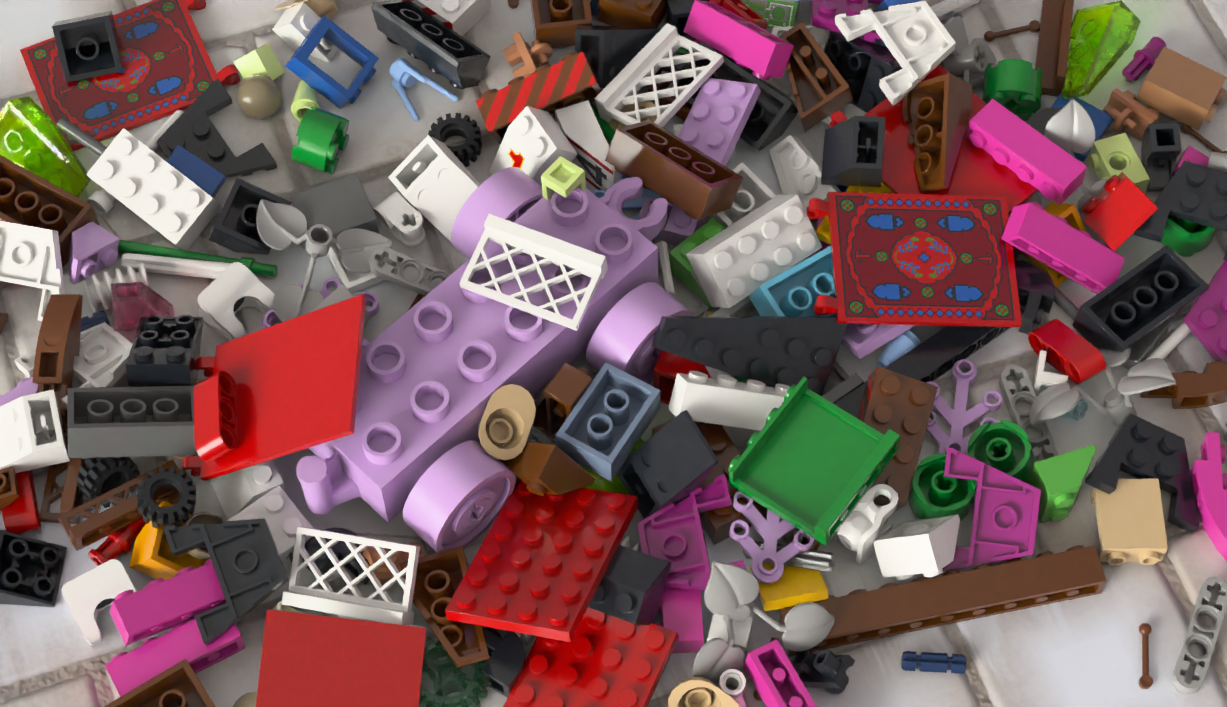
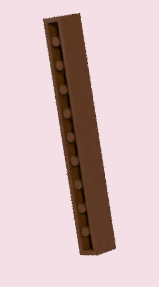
[779,545,1107,657]

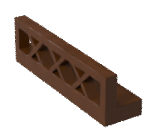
[1035,0,1074,97]
[39,416,91,524]
[58,460,188,551]

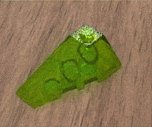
[1062,0,1141,99]
[0,96,91,198]

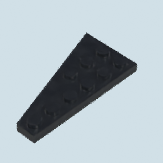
[651,316,848,396]

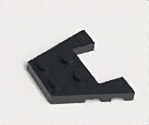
[157,79,277,177]
[1134,161,1227,261]
[1085,413,1199,533]
[163,518,289,646]

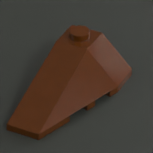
[902,73,972,193]
[480,442,595,496]
[400,546,490,667]

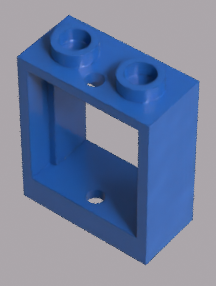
[285,15,379,109]

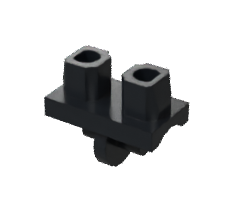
[792,650,855,694]

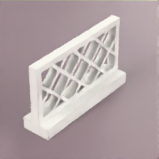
[595,23,724,127]
[459,214,608,331]
[282,526,420,625]

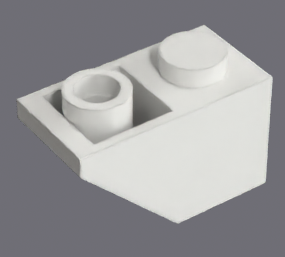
[272,3,339,62]

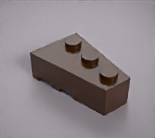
[779,21,853,132]
[532,363,592,440]

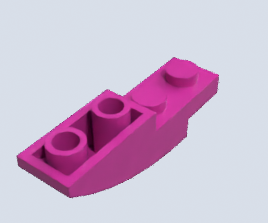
[1190,432,1227,561]

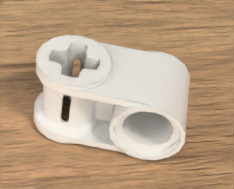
[373,192,426,248]

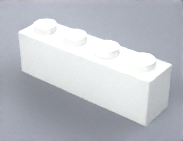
[668,371,790,431]

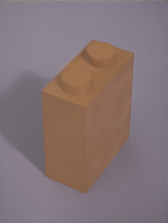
[1135,47,1227,131]

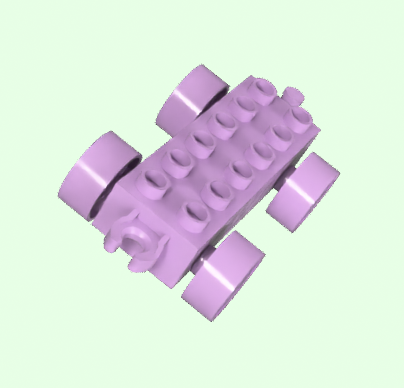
[296,167,693,553]

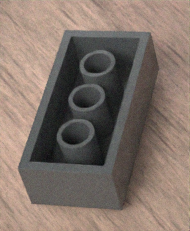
[67,386,198,459]

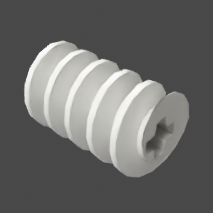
[84,262,152,313]

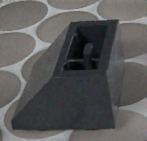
[821,116,885,187]

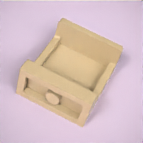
[1090,479,1168,565]

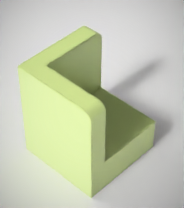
[234,43,284,80]
[541,156,586,200]

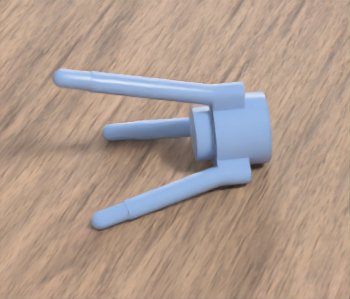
[389,58,459,121]

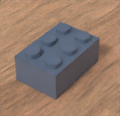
[556,362,660,482]

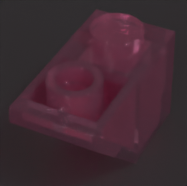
[111,282,174,331]

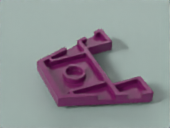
[811,0,883,43]
[1183,260,1227,362]
[942,448,1041,572]
[637,474,746,590]

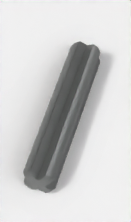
[743,540,836,572]

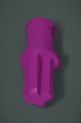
[1122,37,1166,82]

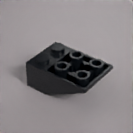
[575,25,662,88]
[825,31,902,113]
[126,315,203,387]
[617,410,719,519]
[0,530,67,607]

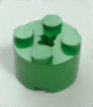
[982,59,1043,121]
[291,106,349,174]
[1161,216,1217,257]
[967,420,1036,483]
[908,453,976,522]

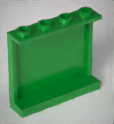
[728,377,900,546]

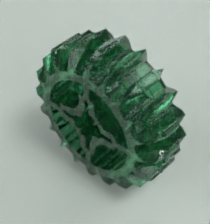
[419,637,492,707]

